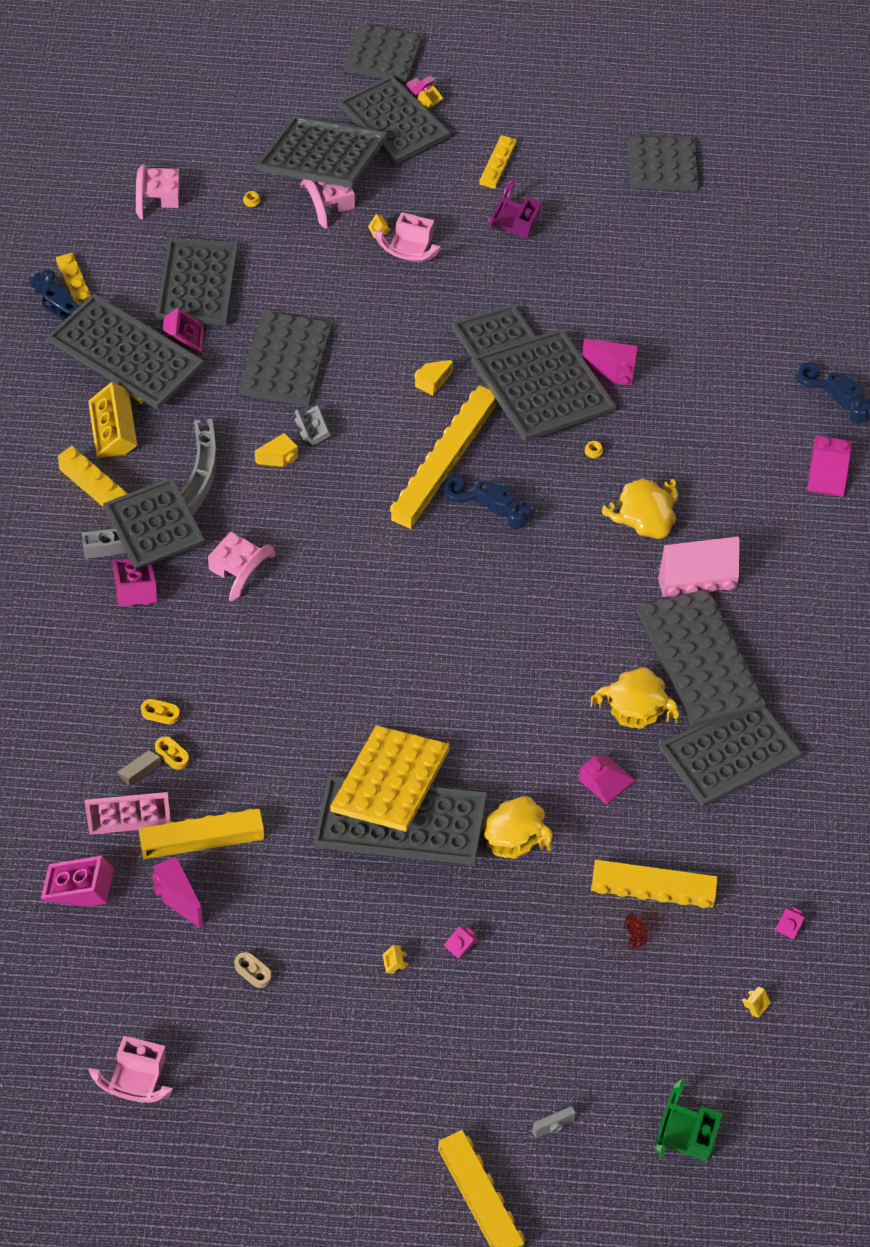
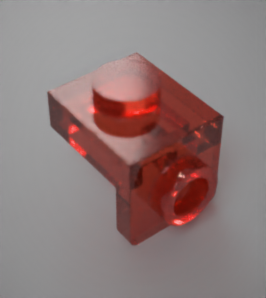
[624,913,648,951]

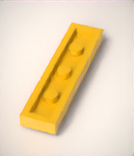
[479,135,517,189]
[56,253,91,306]

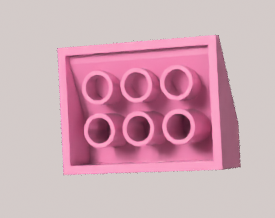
[658,537,739,597]
[85,792,170,834]

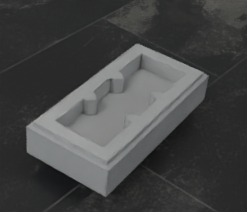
[532,1106,576,1139]

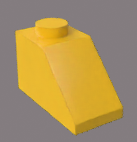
[414,360,453,396]
[255,433,298,467]

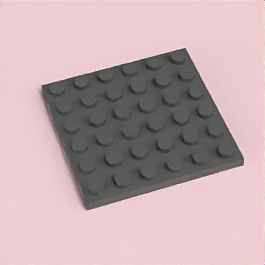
[256,116,387,188]
[471,328,616,442]

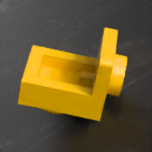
[417,86,443,110]

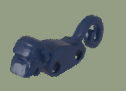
[29,269,79,321]
[797,362,870,424]
[443,475,535,529]

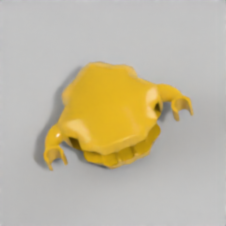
[602,478,678,539]
[590,667,679,729]
[481,796,553,859]

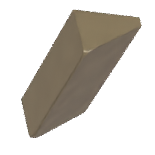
[117,750,161,787]

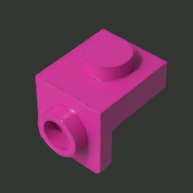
[406,75,435,97]
[775,906,806,940]
[444,926,480,959]

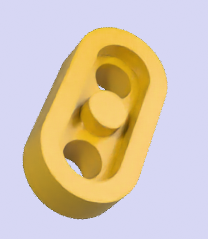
[141,699,180,725]
[155,737,189,770]

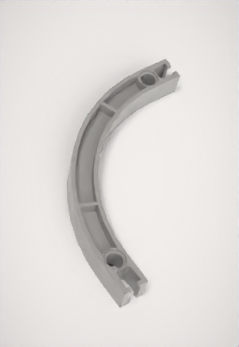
[82,419,216,559]

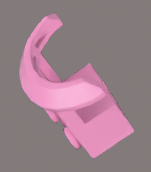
[136,164,180,220]
[300,179,355,229]
[374,212,440,262]
[208,532,276,601]
[89,1036,173,1102]

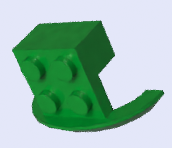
[655,1078,722,1162]

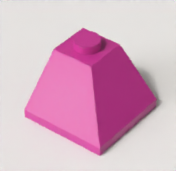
[163,307,204,353]
[579,755,635,805]

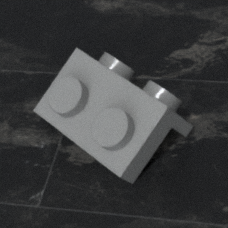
[294,405,331,446]

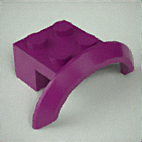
[487,178,542,239]

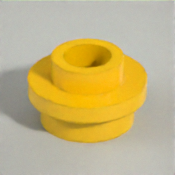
[243,191,260,207]
[585,441,603,458]

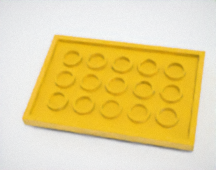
[330,725,450,832]

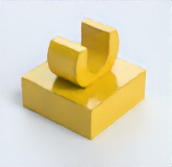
[368,214,391,238]
[382,945,409,974]
[742,987,771,1018]

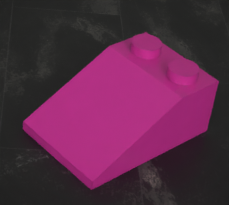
[582,339,637,385]
[807,435,852,497]
[112,558,157,607]
[41,856,114,906]
[151,857,203,928]

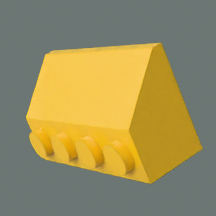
[88,382,137,458]

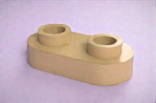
[234,952,271,988]

